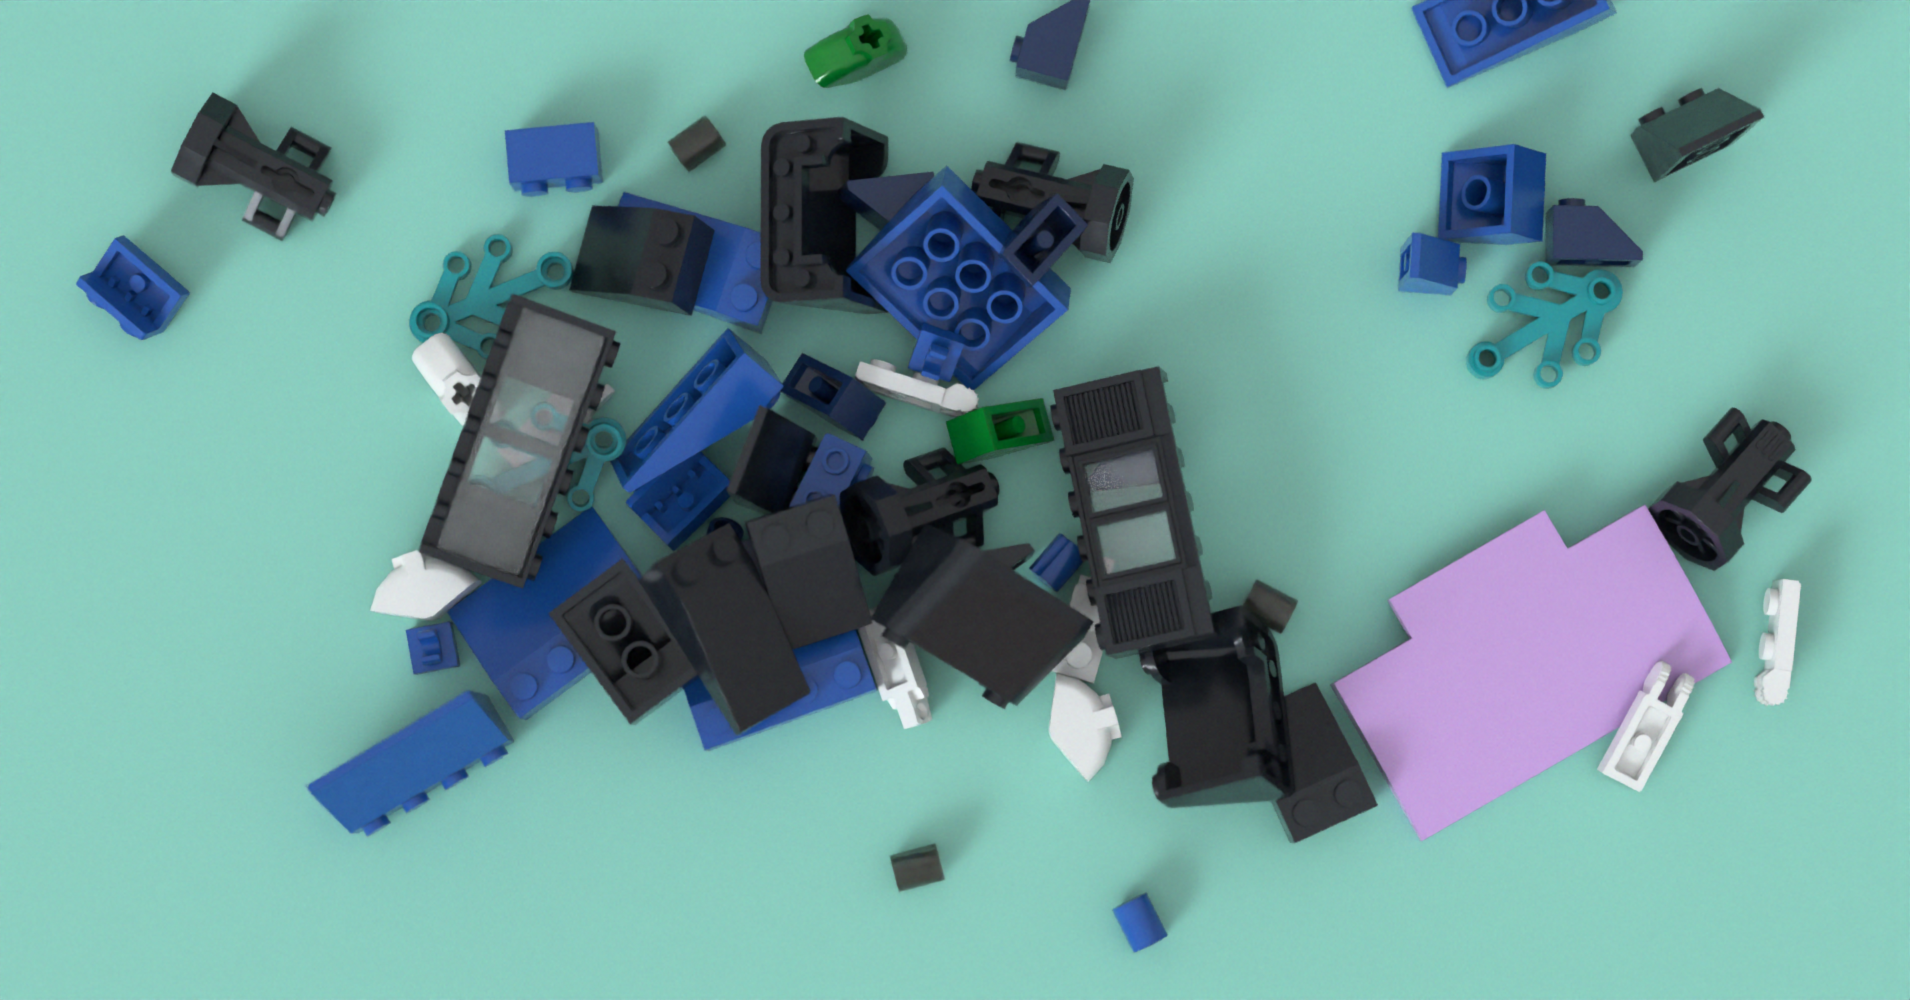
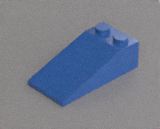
[1411,0,1617,88]
[618,192,773,334]
[610,328,784,493]

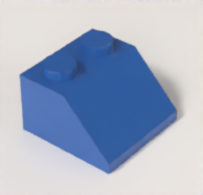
[1438,144,1546,245]

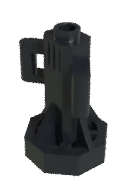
[171,92,337,241]
[971,142,1134,263]
[1648,407,1812,571]
[840,447,1000,576]

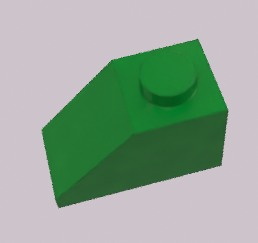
[946,398,1055,465]

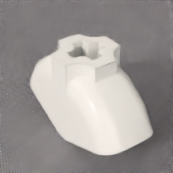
[412,333,505,426]
[370,550,482,621]
[1048,673,1122,782]

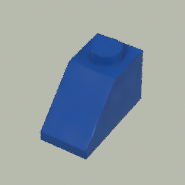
[1398,233,1467,295]

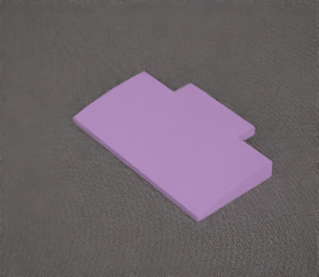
[1330,505,1732,841]

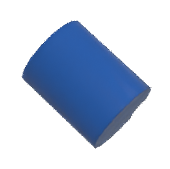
[1029,532,1083,593]
[1112,893,1168,952]

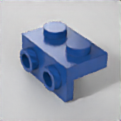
[76,235,190,340]
[789,433,874,510]
[626,451,730,552]

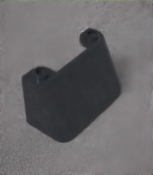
[760,117,888,314]
[870,524,1093,709]
[1139,605,1294,808]

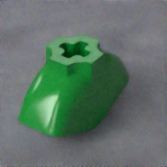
[804,14,907,88]

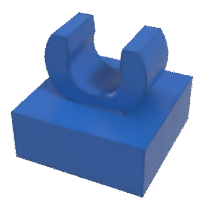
[908,323,966,382]
[406,621,460,675]

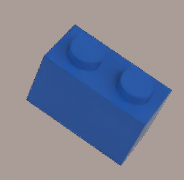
[505,122,603,197]

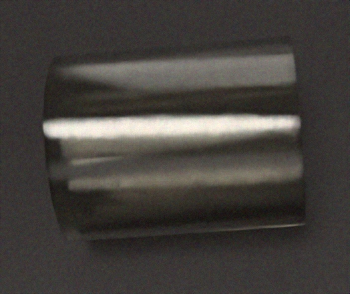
[667,115,727,173]
[1241,579,1298,634]
[890,843,945,892]

